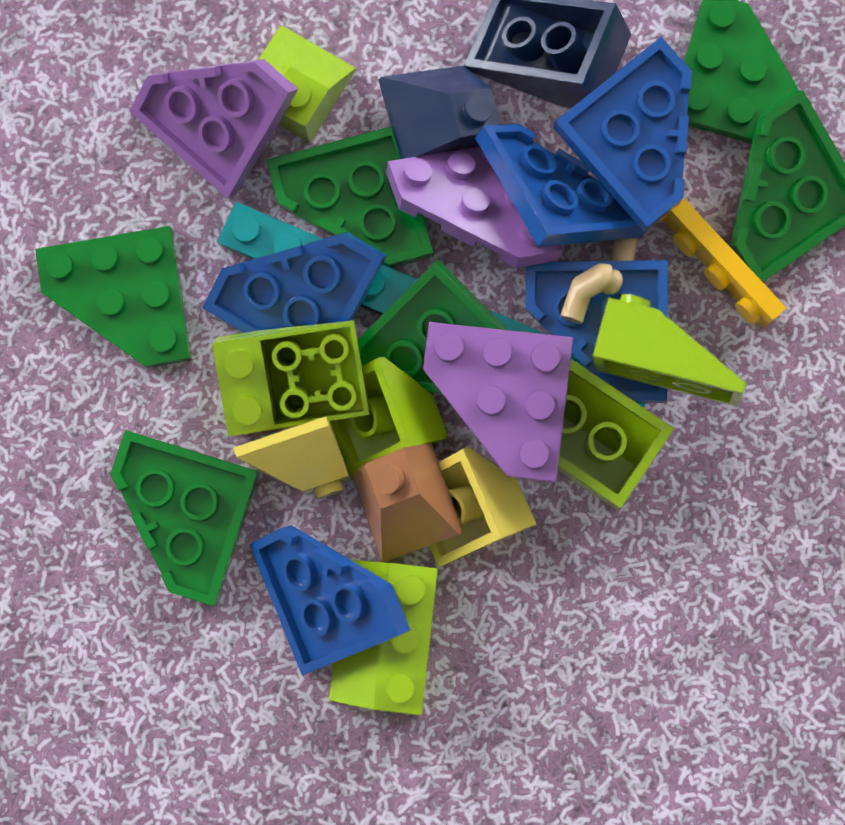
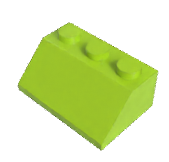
[558,359,675,509]
[329,559,438,715]

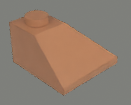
[352,443,463,562]

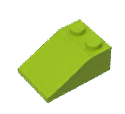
[593,294,746,407]

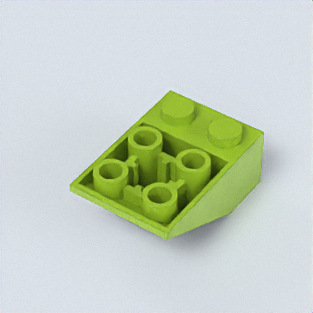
[212,321,369,437]

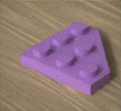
[129,59,298,198]
[386,146,563,269]
[423,322,573,483]

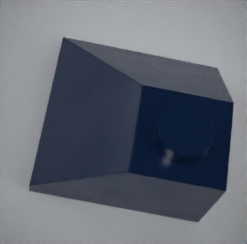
[378,65,502,159]

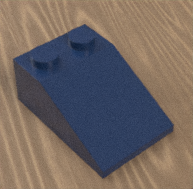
[464,0,632,108]

